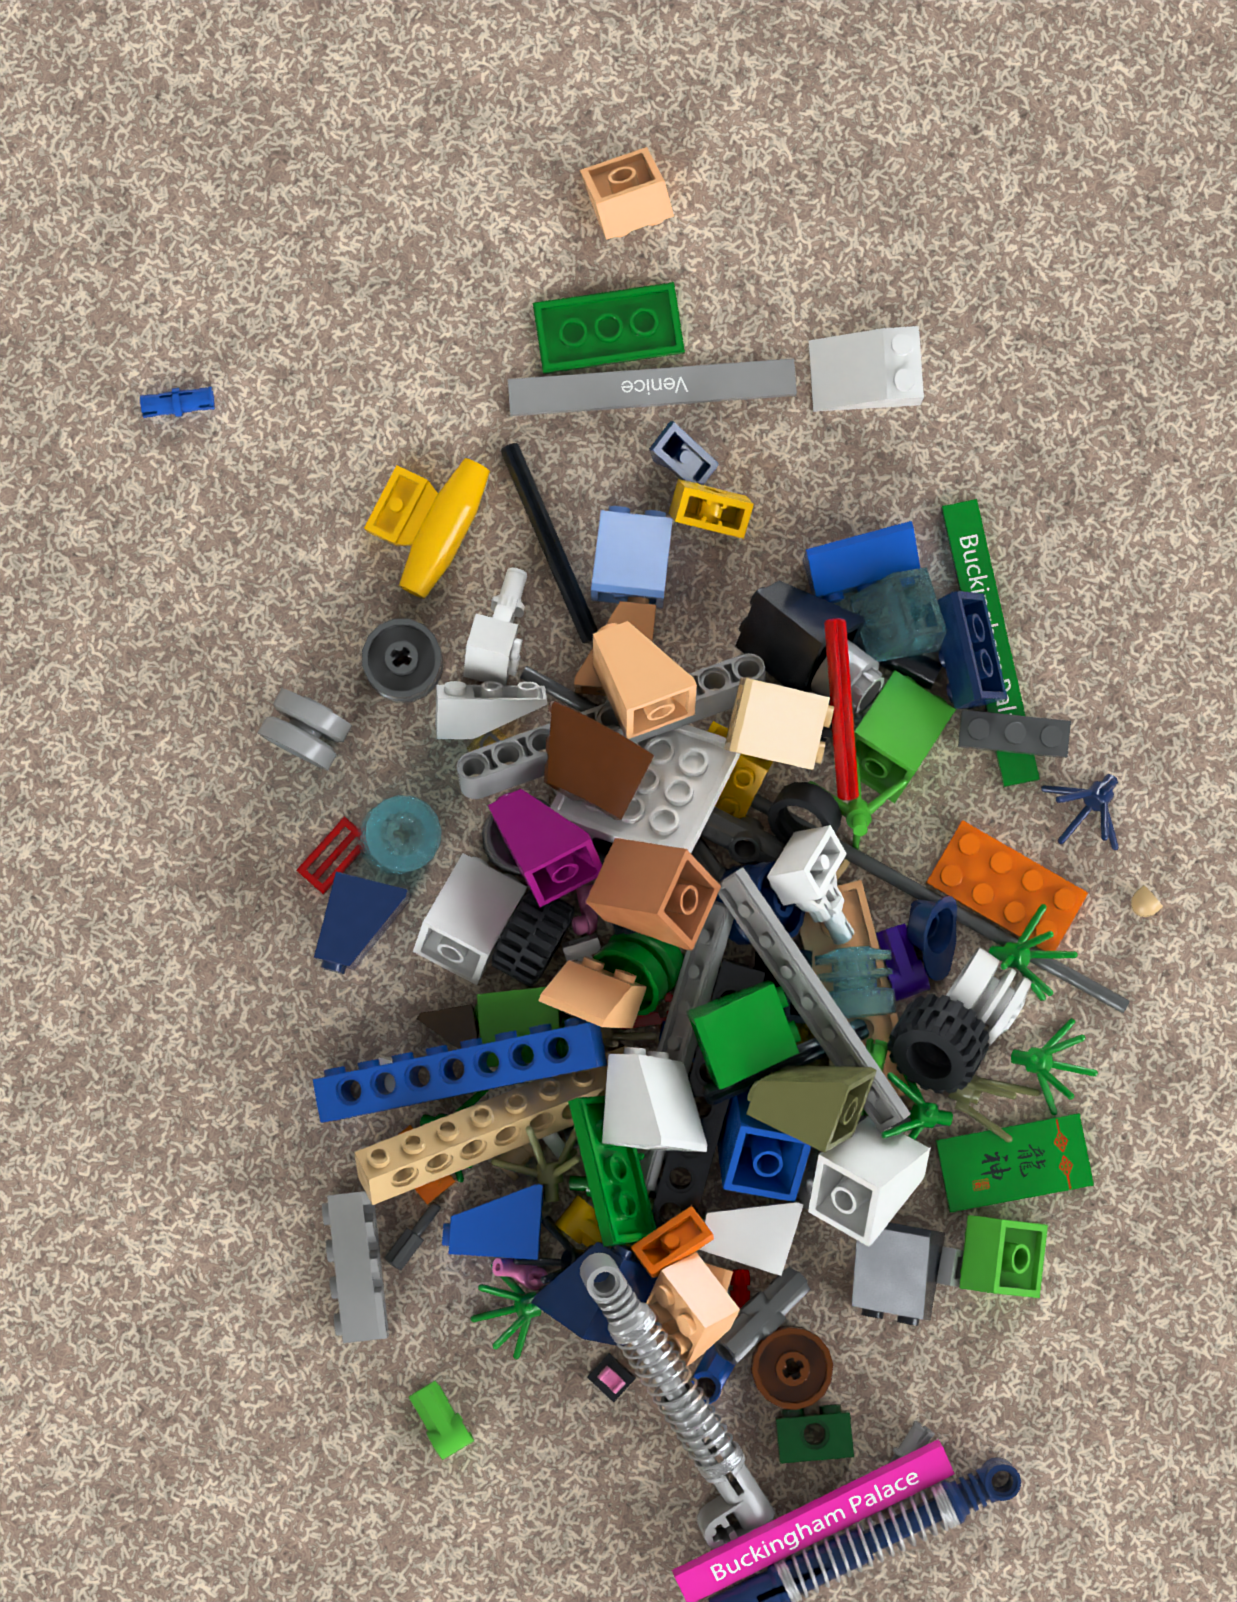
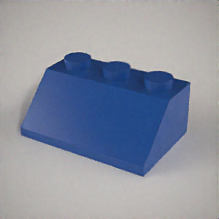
[803,521,921,604]

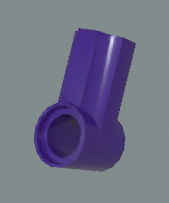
[876,923,931,1001]

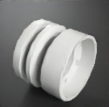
[946,947,1032,1046]

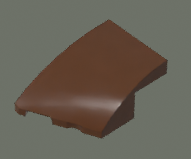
[544,701,654,820]

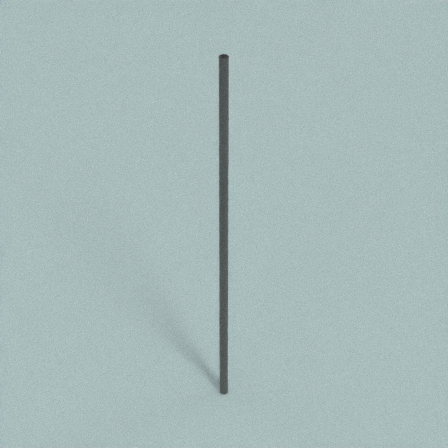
[520,666,1130,1013]

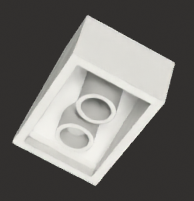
[809,326,924,412]

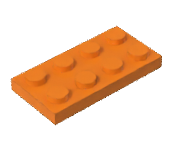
[926,820,1088,951]

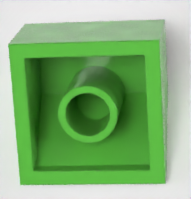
[959,1215,1048,1298]

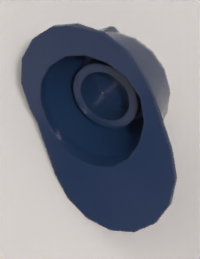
[907,896,957,981]

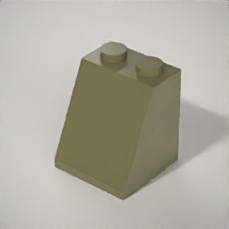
[746,1065,877,1153]

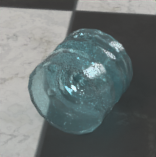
[357,795,442,876]
[814,946,896,1018]

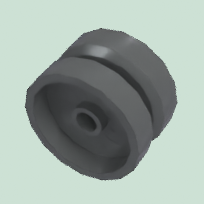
[362,619,443,703]

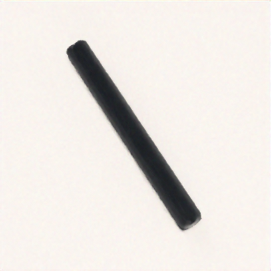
[702,1019,869,1105]

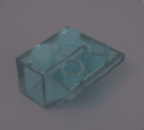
[850,567,947,661]

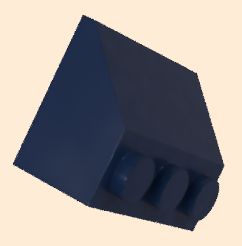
[931,591,1008,710]

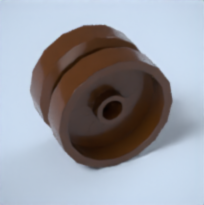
[750,1325,833,1410]

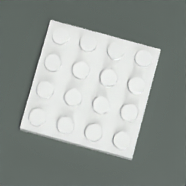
[550,698,741,853]

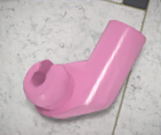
[492,1258,547,1290]

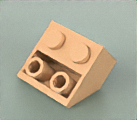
[646,1252,740,1366]

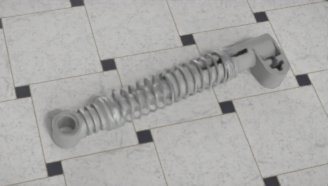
[580,1253,775,1549]

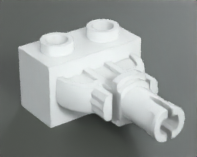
[463,568,527,685]
[767,825,855,945]

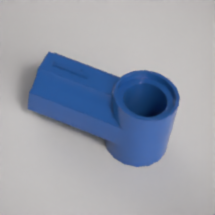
[691,1344,736,1404]

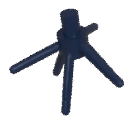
[1041,774,1119,851]

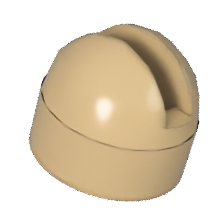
[1131,885,1163,917]

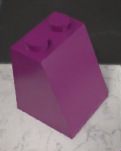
[487,788,602,907]

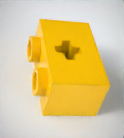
[668,479,754,539]

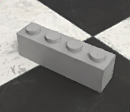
[322,1191,389,1343]

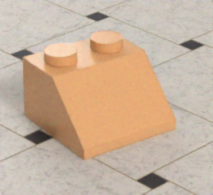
[580,147,674,240]
[539,956,647,1028]

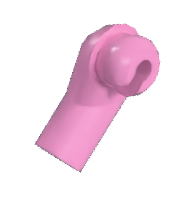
[572,885,598,936]

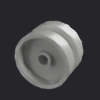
[258,688,352,771]

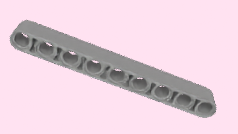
[457,653,765,799]

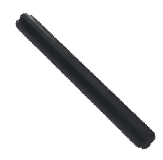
[501,443,598,644]

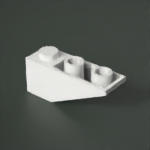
[435,681,547,739]

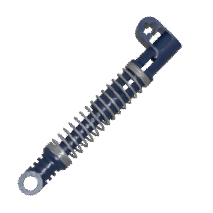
[708,1457,1021,1602]

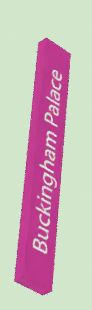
[671,1439,955,1602]

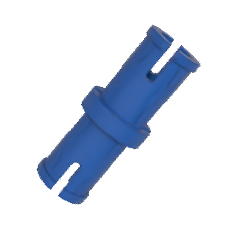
[140,386,215,418]

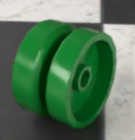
[593,932,684,1016]

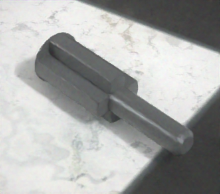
[384,1202,441,1271]

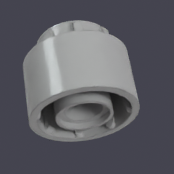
[811,640,884,713]

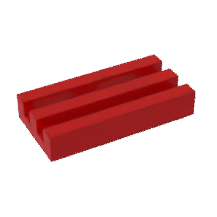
[296,816,372,895]

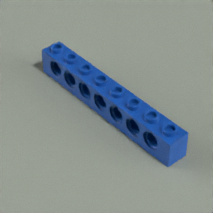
[312,1017,608,1123]

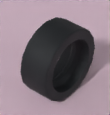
[768,782,842,845]

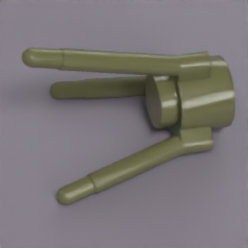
[948,1075,1040,1142]

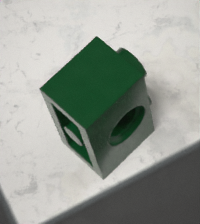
[775,1404,854,1464]

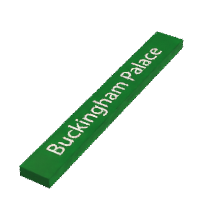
[941,499,1040,788]

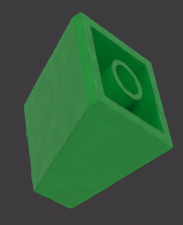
[686,980,801,1090]

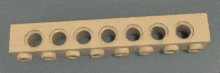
[355,1045,627,1205]

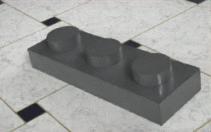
[958,710,1071,758]

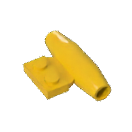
[364,458,490,599]

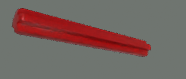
[824,618,859,800]

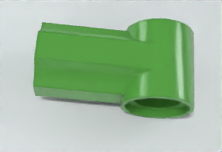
[409,1380,475,1460]

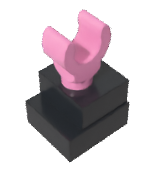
[587,1352,636,1402]

